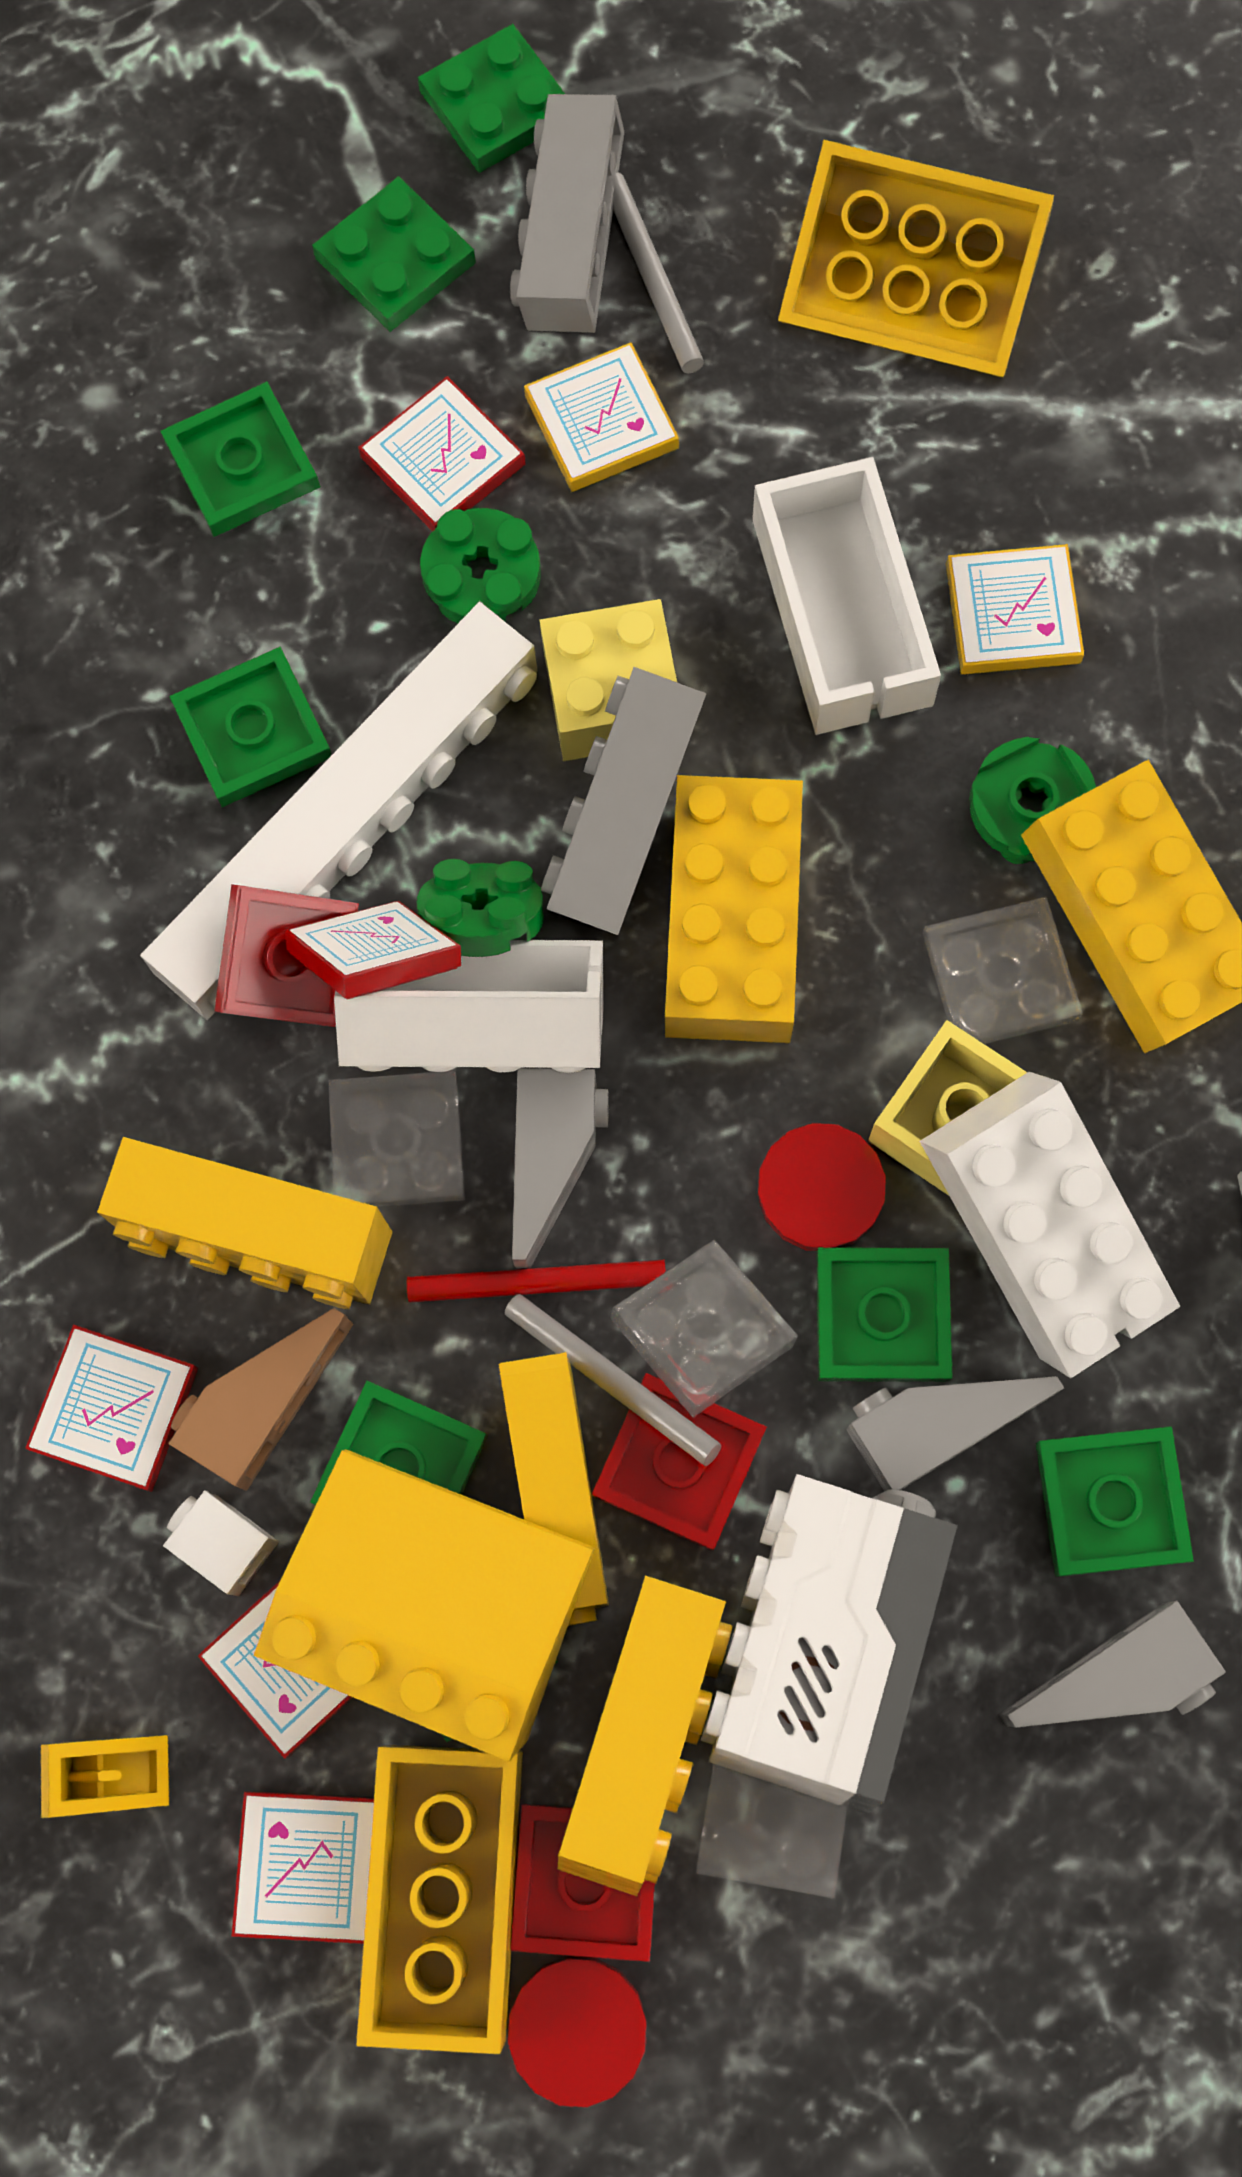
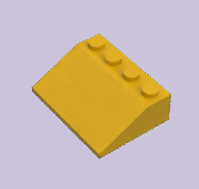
[778,140,1054,378]
[253,1449,595,1762]

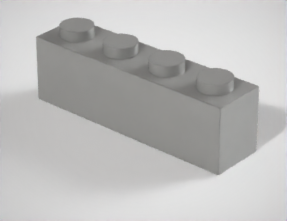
[510,94,624,333]
[541,667,706,935]

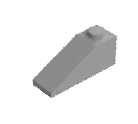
[512,1068,609,1269]
[846,1376,1064,1491]
[998,1601,1226,1727]

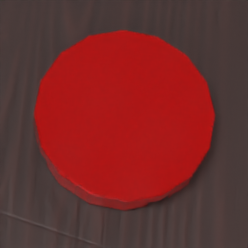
[758,1123,886,1251]
[508,1957,647,2107]

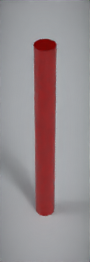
[407,1259,666,1303]

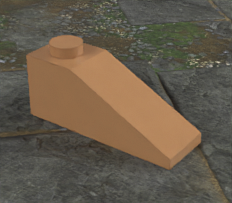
[168,1308,354,1491]

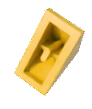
[41,1735,169,1818]

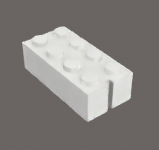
[753,457,941,735]
[334,940,603,1073]
[920,1072,1180,1378]

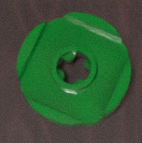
[420,508,541,624]
[969,737,1096,864]
[416,859,544,957]

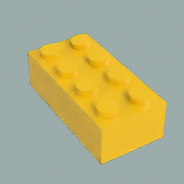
[1021,759,1242,1053]
[665,775,803,1043]
[97,1137,393,1309]
[557,1576,733,1896]
[356,1745,523,2054]

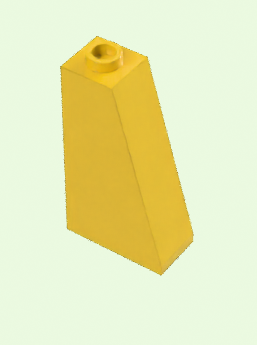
[499,1352,609,1626]

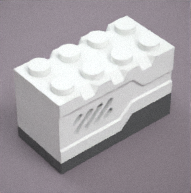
[701,1474,958,1814]

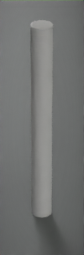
[613,173,704,373]
[505,1294,721,1466]

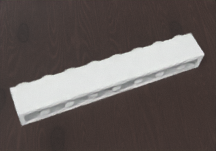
[140,601,538,1020]

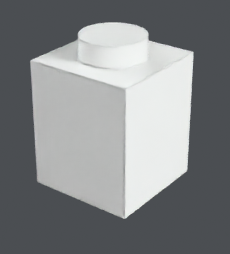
[163,1490,279,1596]

